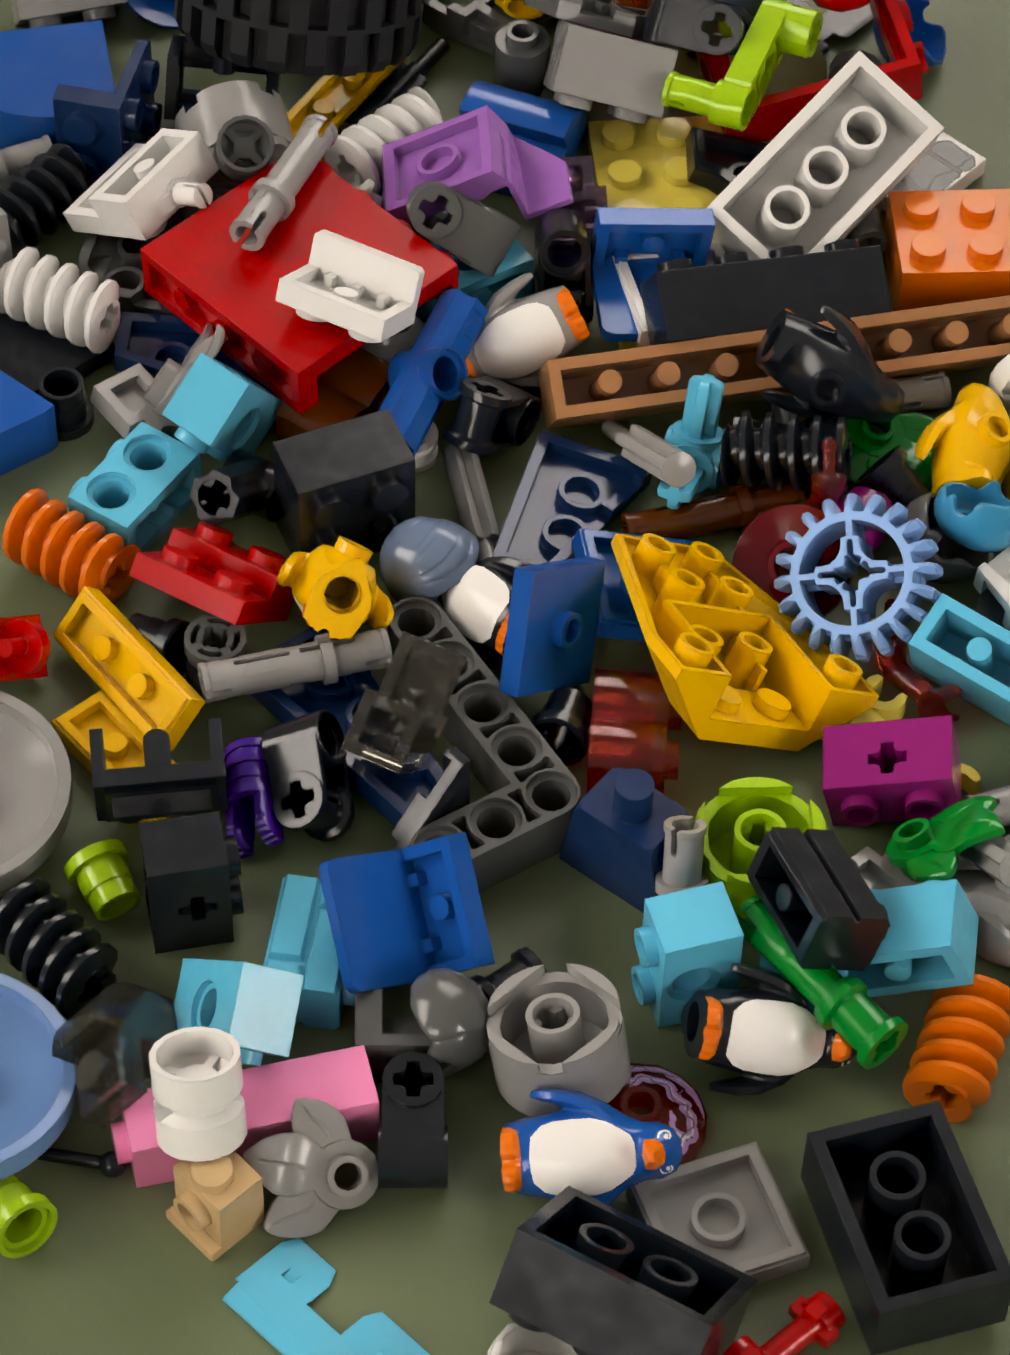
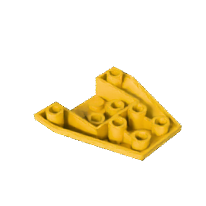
[611,533,879,752]

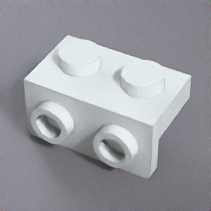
[275,229,425,343]

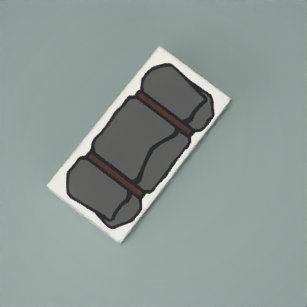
[881,132,986,211]

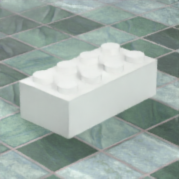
[707,50,944,260]

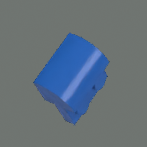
[459,80,589,197]

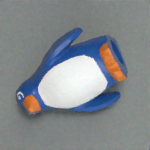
[500,1088,682,1205]

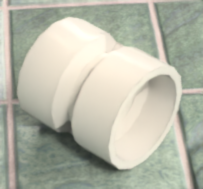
[149,1026,247,1162]

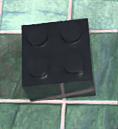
[273,409,415,554]

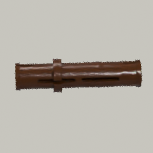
[621,479,806,539]

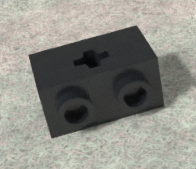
[138,811,244,954]

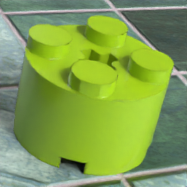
[694,777,827,919]

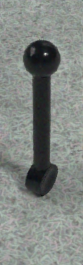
[37,1148,126,1178]

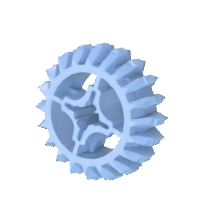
[773,493,943,663]

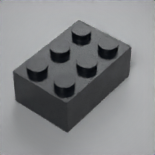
[800,1100,1010,1355]
[489,1186,758,1355]

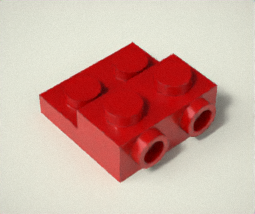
[129,521,294,625]

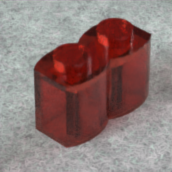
[587,668,682,794]

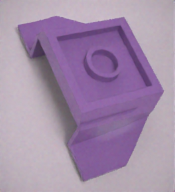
[381,105,573,224]

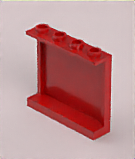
[140,159,459,415]

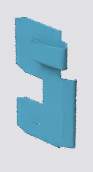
[223,1238,430,1355]

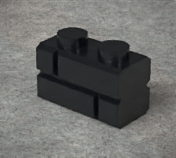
[746,827,891,971]

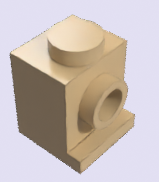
[166,1151,265,1263]

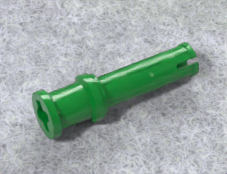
[736,895,908,1070]

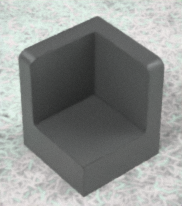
[355,988,432,1083]

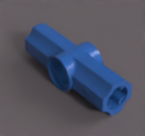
[379,289,488,457]

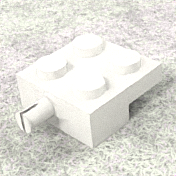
[63,128,220,240]

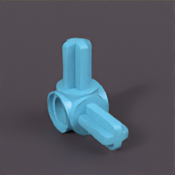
[657,374,724,509]

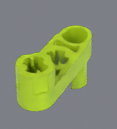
[662,0,823,132]

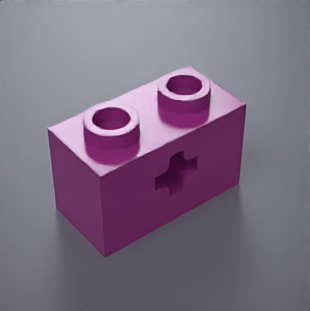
[822,715,961,827]

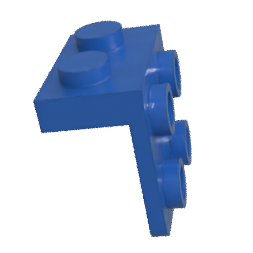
[590,207,715,342]
[319,832,495,994]

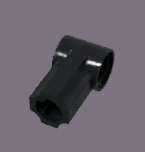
[189,448,276,526]

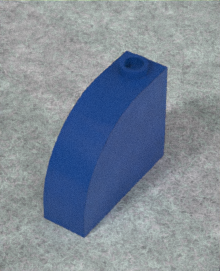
[0,20,115,149]

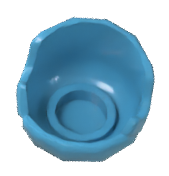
[934,481,1010,552]

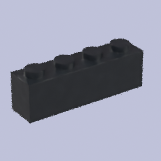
[640,239,892,346]

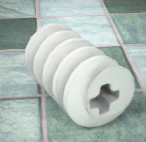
[324,86,443,194]
[0,246,121,354]

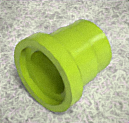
[63,839,141,921]
[0,1174,58,1259]

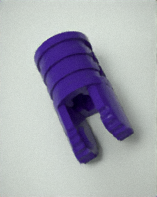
[224,737,284,860]

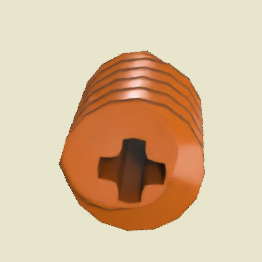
[2,488,141,604]
[902,974,1010,1124]

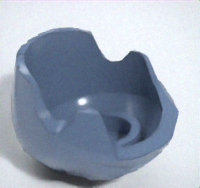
[379,516,479,603]

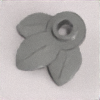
[143,323,225,416]
[242,1098,378,1238]

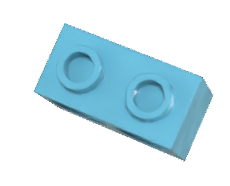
[68,421,202,552]

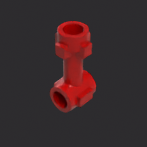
[722,1291,846,1355]

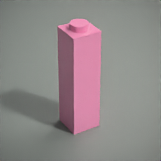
[110,1045,380,1189]

